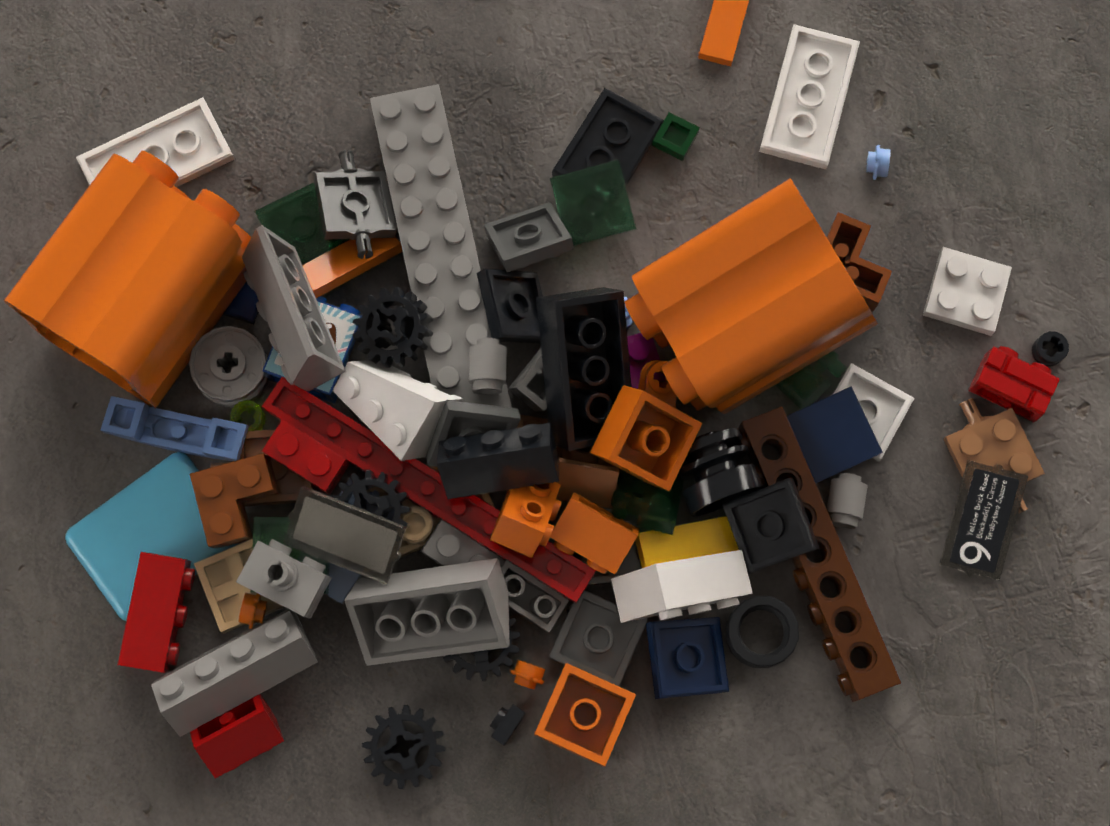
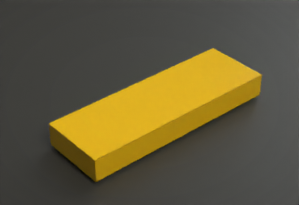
[635,516,739,568]

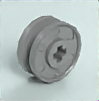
[189,326,268,408]

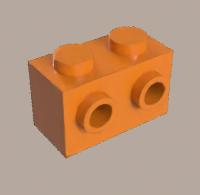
[490,482,562,558]
[550,492,639,574]

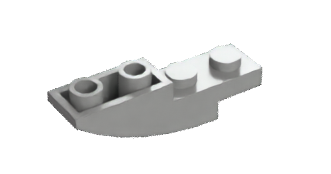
[420,520,569,632]

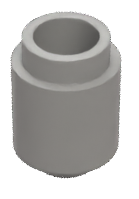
[469,338,507,395]
[826,473,868,529]

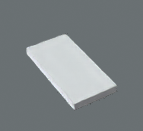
[759,24,860,169]
[76,97,235,187]

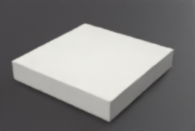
[833,363,914,462]

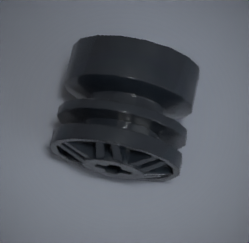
[676,428,764,516]

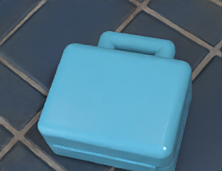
[65,452,238,621]

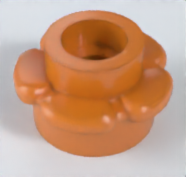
[238,593,267,629]
[509,659,546,690]

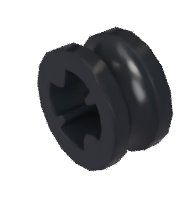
[1032,331,1069,367]

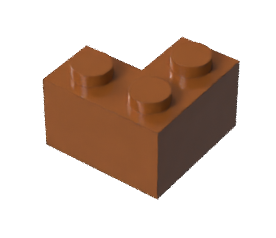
[826,212,892,313]
[190,453,280,549]

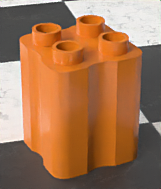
[4,151,251,409]
[624,178,878,414]

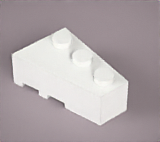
[333,360,463,461]
[611,550,753,623]

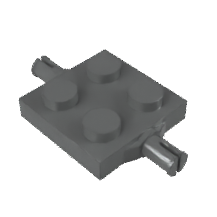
[314,150,397,259]

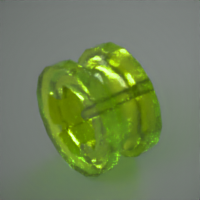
[230,400,266,431]

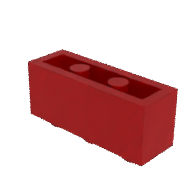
[118,552,195,673]

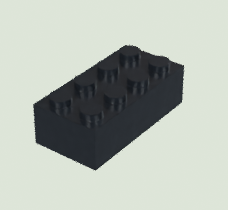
[536,287,632,451]

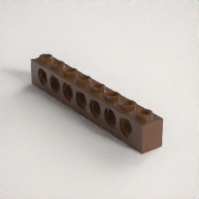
[737,407,901,702]

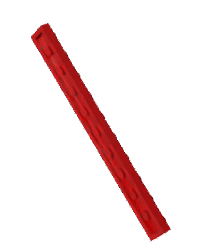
[262,376,596,604]

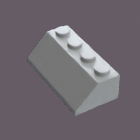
[242,225,346,392]
[344,558,510,666]
[151,608,318,737]

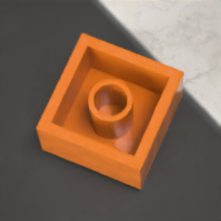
[590,385,702,491]
[534,663,636,767]

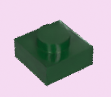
[652,112,700,161]

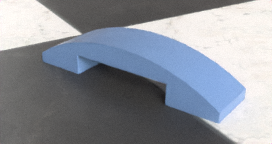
[101,396,249,461]

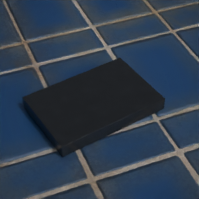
[552,88,664,209]

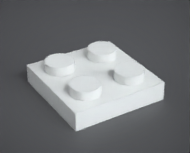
[923,247,1012,336]

